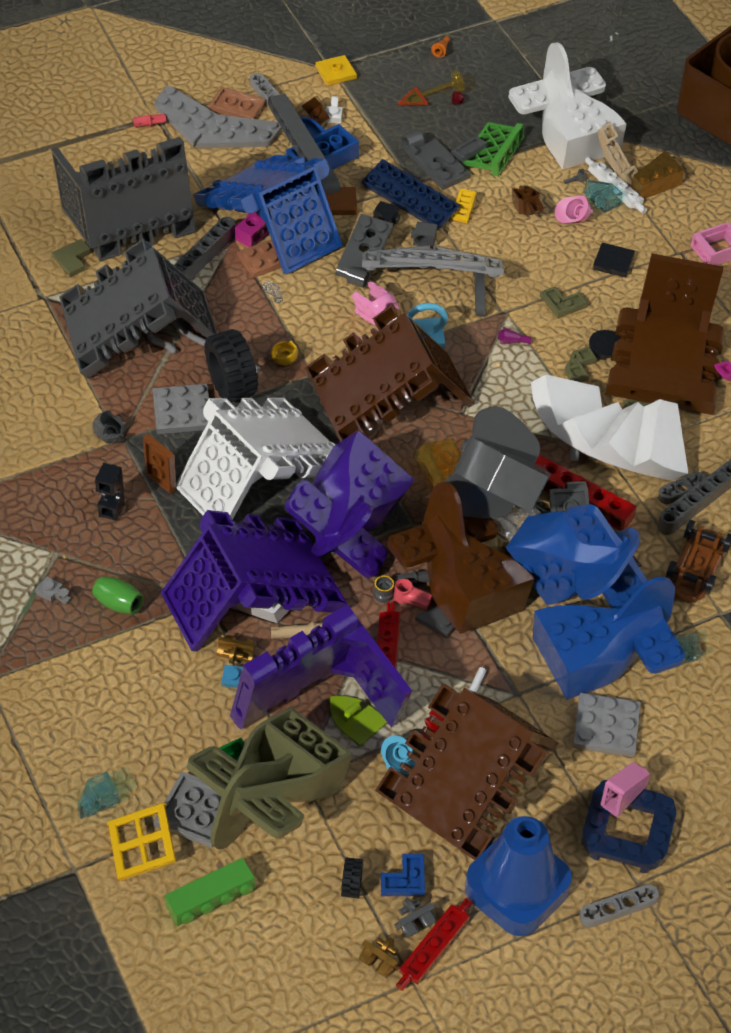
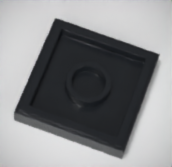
[593,243,635,278]

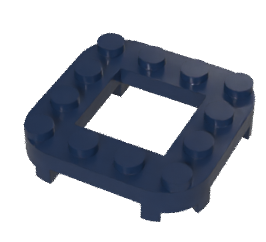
[581,780,676,873]

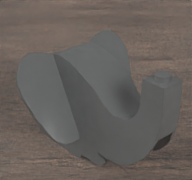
[445,406,551,518]

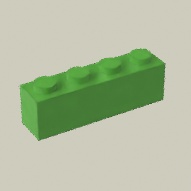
[164,858,255,926]

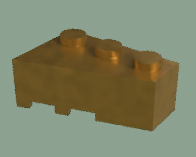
[631,150,684,199]

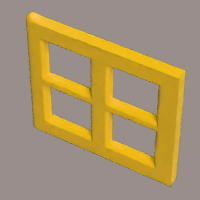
[107,802,176,881]

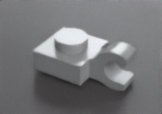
[35,577,71,604]

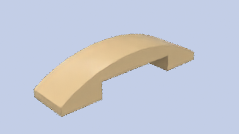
[598,121,638,187]

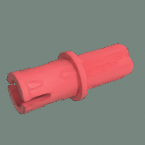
[133,113,166,127]

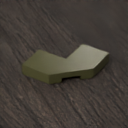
[564,347,597,382]

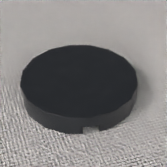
[589,330,621,360]

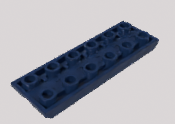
[361,159,460,230]

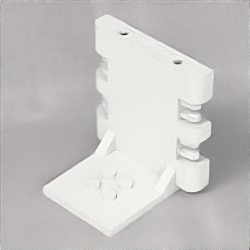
[176,398,335,520]

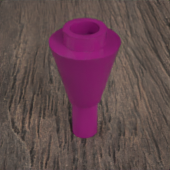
[498,327,531,344]

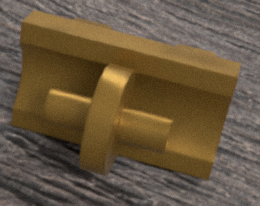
[217,635,255,664]
[359,937,401,978]

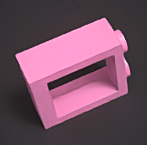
[691,222,731,265]

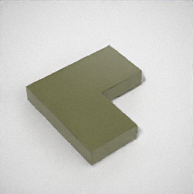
[52,239,91,277]
[540,286,588,318]

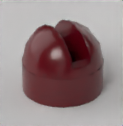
[452,91,464,105]

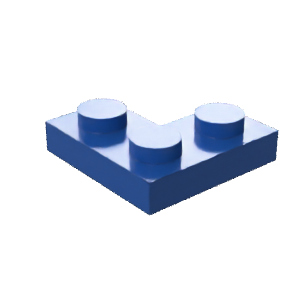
[381,854,425,896]

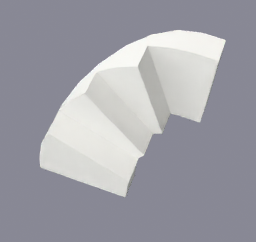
[531,375,688,481]

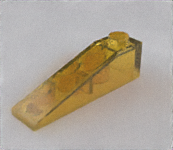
[413,438,461,487]

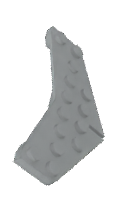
[154,86,282,149]
[362,245,504,277]

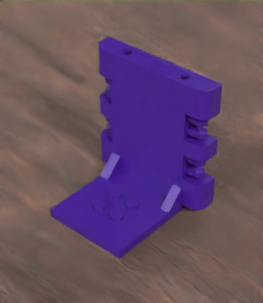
[161,510,347,651]
[230,604,412,729]

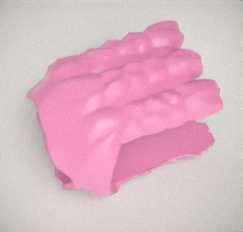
[352,282,399,326]

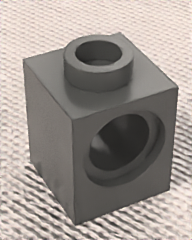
[411,221,437,249]

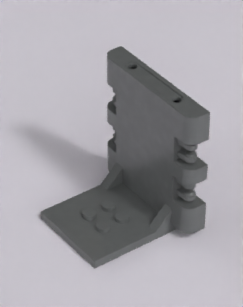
[51,137,196,261]
[59,239,218,378]

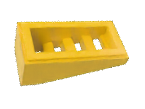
[451,189,476,223]

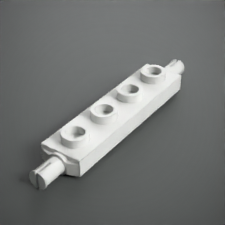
[585,157,647,214]

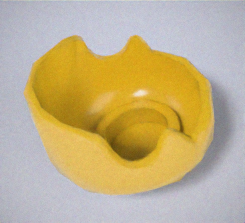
[271,341,298,366]

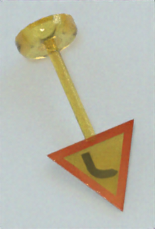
[397,70,465,105]

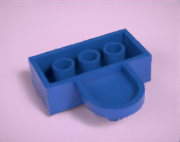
[286,117,359,170]

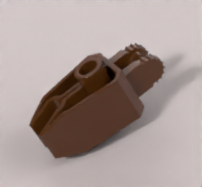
[512,185,544,215]

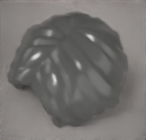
[93,410,126,444]

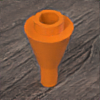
[431,36,450,58]

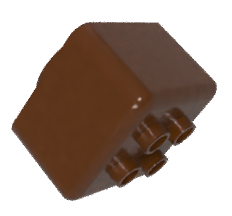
[677,26,731,146]

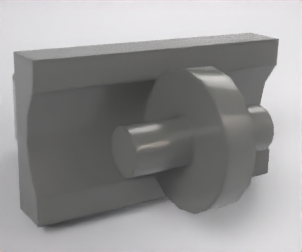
[394,898,436,938]

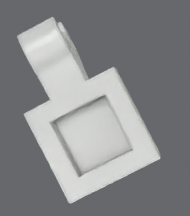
[325,96,342,123]

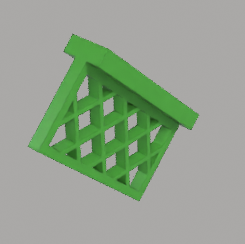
[461,122,524,177]

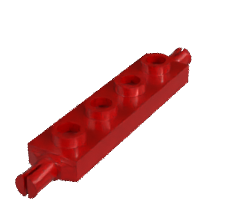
[377,601,400,670]
[396,898,473,991]

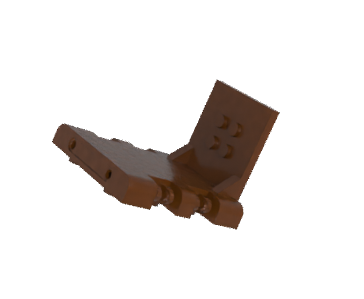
[605,253,725,415]
[305,304,475,442]
[375,683,559,860]

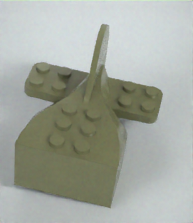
[187,707,353,849]

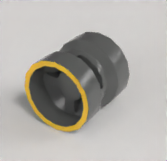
[374,576,394,603]

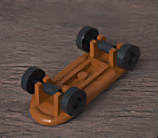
[665,520,731,603]

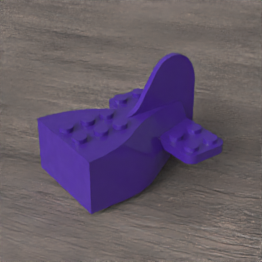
[285,430,415,579]

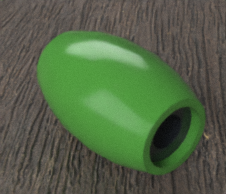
[92,576,144,614]

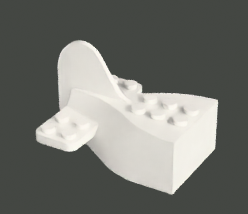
[508,42,626,169]

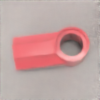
[393,579,433,610]

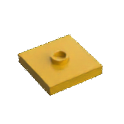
[315,55,357,86]

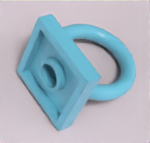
[407,303,448,349]

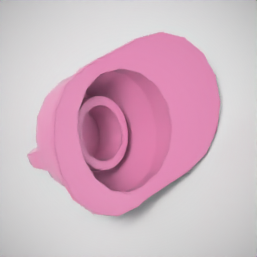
[555,196,593,223]

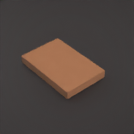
[208,87,266,119]

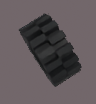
[341,857,363,899]

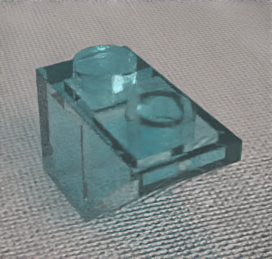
[584,180,623,213]
[77,771,119,819]

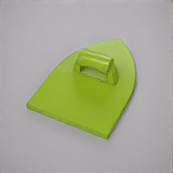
[330,696,387,747]

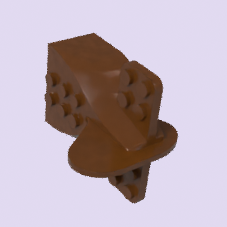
[387,482,535,634]

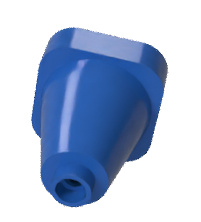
[465,816,572,936]

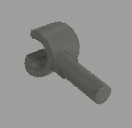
[564,169,587,184]

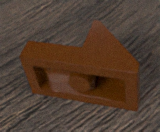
[302,96,330,125]

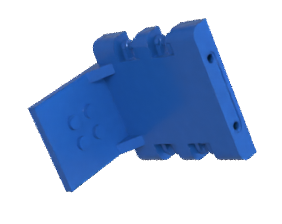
[193,155,343,274]

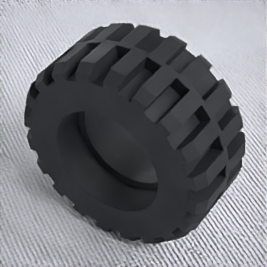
[204,329,258,403]

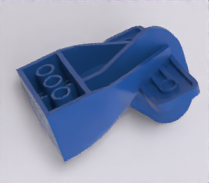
[506,504,648,605]
[533,577,685,700]

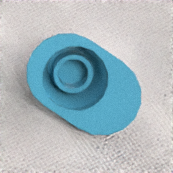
[381,735,417,776]

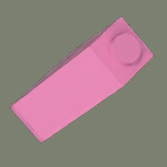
[600,762,650,818]

